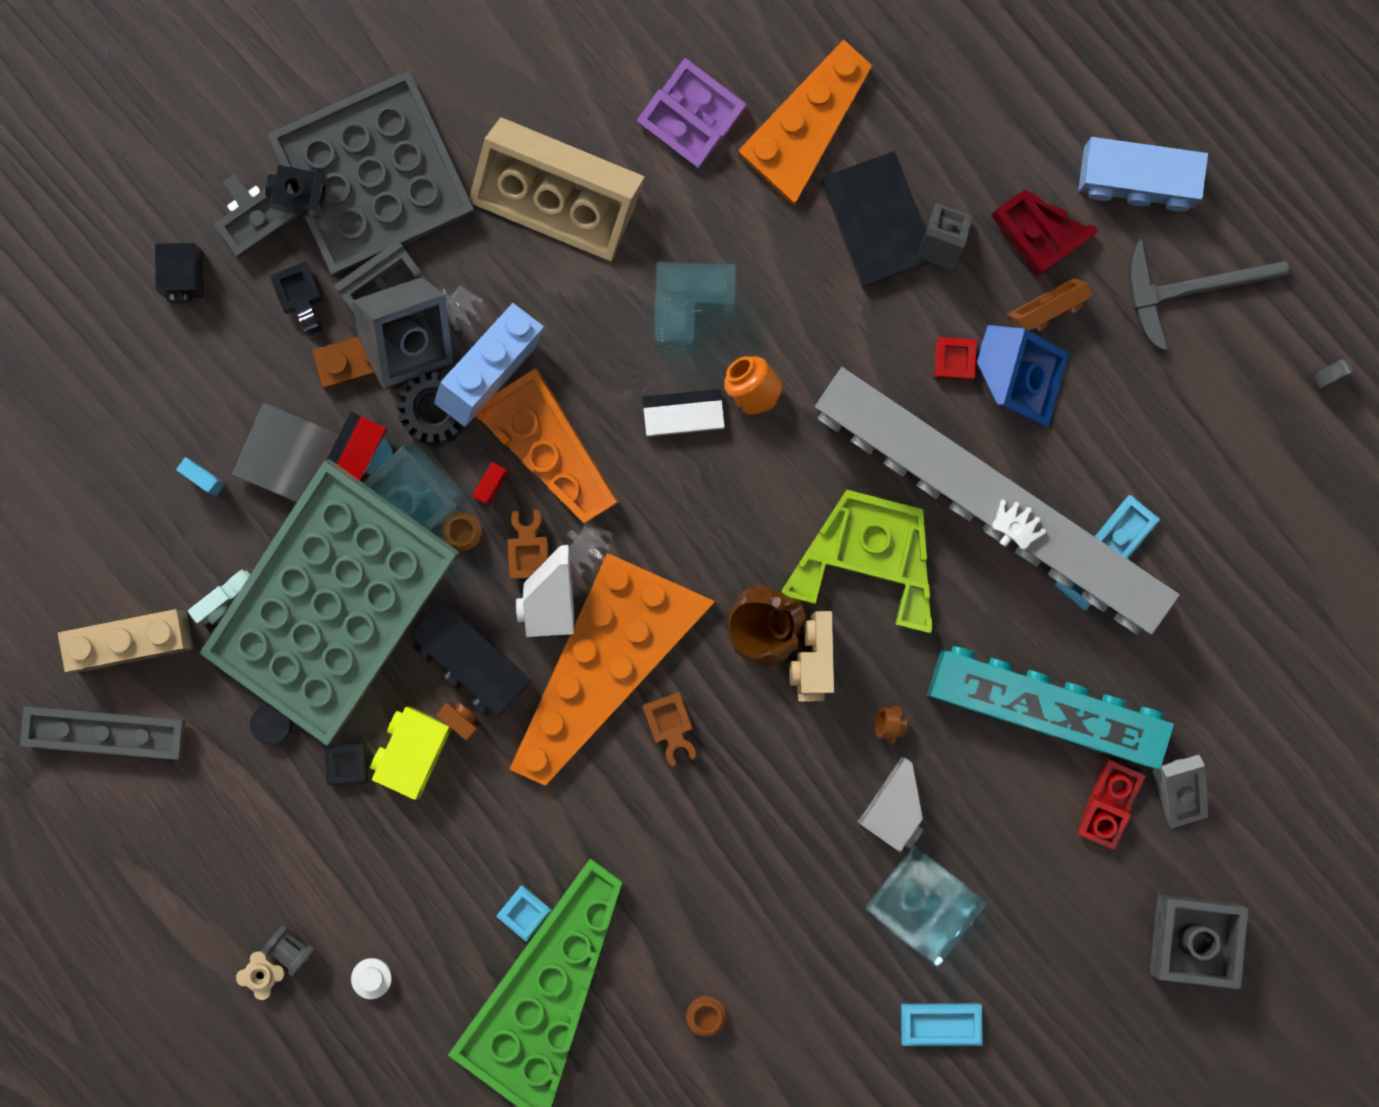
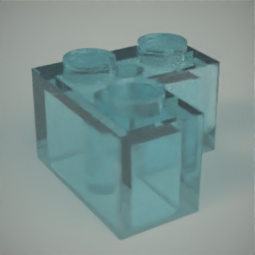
[654,262,736,349]

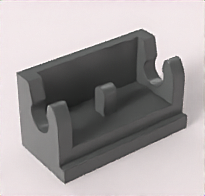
[334,240,425,313]

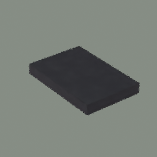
[821,151,931,288]

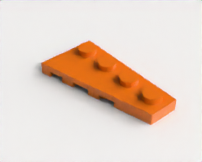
[738,40,872,206]

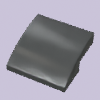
[232,403,339,502]

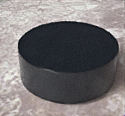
[250,705,292,744]

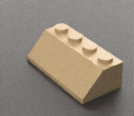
[469,117,645,261]

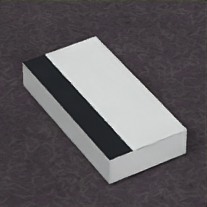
[642,389,724,437]

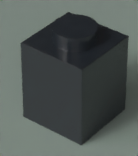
[155,243,204,304]

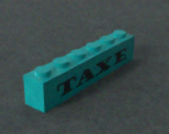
[927,646,1174,770]

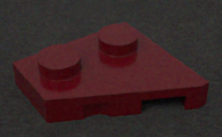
[991,189,1099,277]

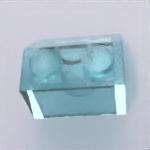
[865,845,987,966]

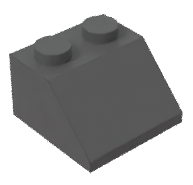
[352,277,454,389]

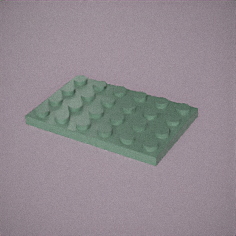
[199,459,460,746]

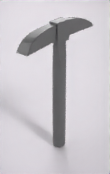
[1130,239,1291,353]

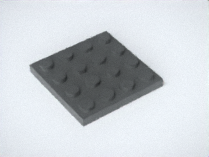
[267,70,475,277]

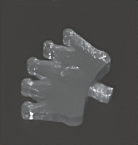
[441,285,483,332]
[567,523,612,574]

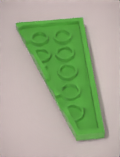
[448,858,623,1107]

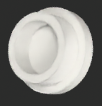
[351,958,392,999]

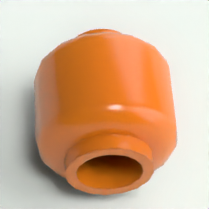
[724,356,782,415]

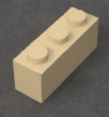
[58,609,194,673]

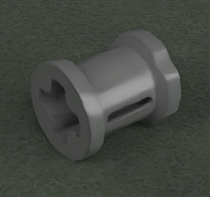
[262,924,316,977]

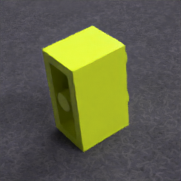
[370,707,452,800]

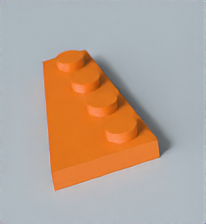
[476,369,619,523]

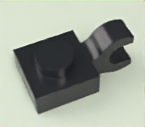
[269,261,323,337]

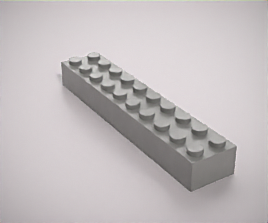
[815,367,1180,635]

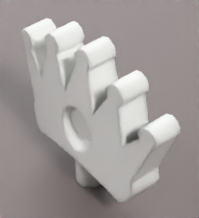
[992,500,1046,549]

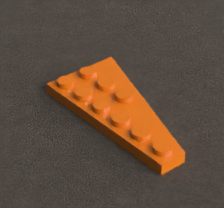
[509,553,715,786]

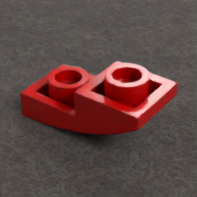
[1077,756,1146,850]

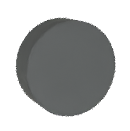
[1313,357,1355,389]

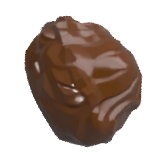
[727,585,806,667]

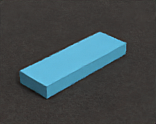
[1054,495,1160,610]

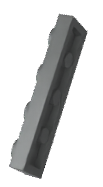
[20,706,186,760]

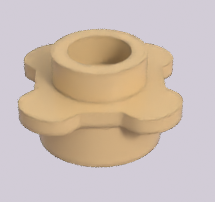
[236,951,285,1000]

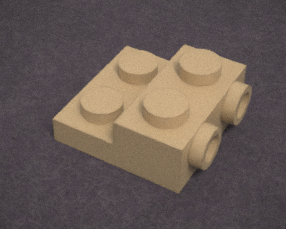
[789,611,834,701]

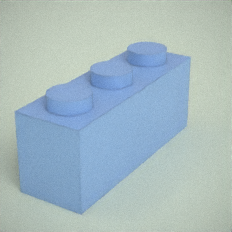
[1078,137,1208,212]
[434,303,544,427]

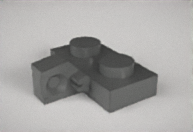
[214,173,301,258]

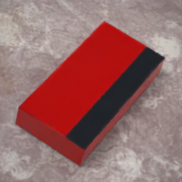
[326,411,388,482]

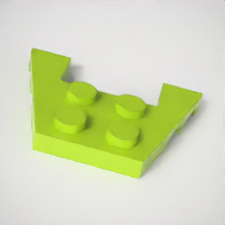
[781,490,932,634]

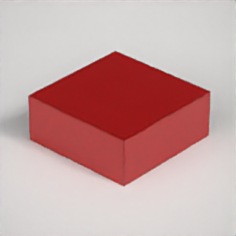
[934,337,977,381]
[472,462,509,507]

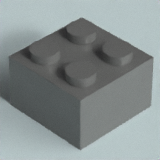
[1149,894,1249,989]

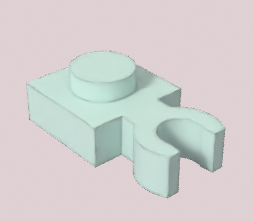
[188,569,250,625]

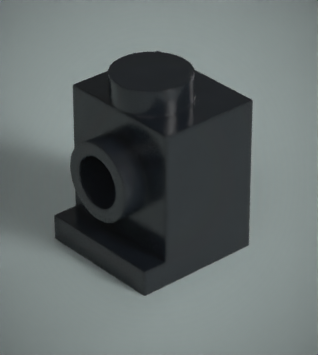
[265,165,329,219]

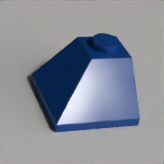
[977,325,1069,427]

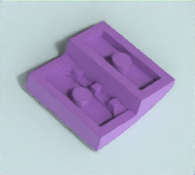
[637,58,748,168]

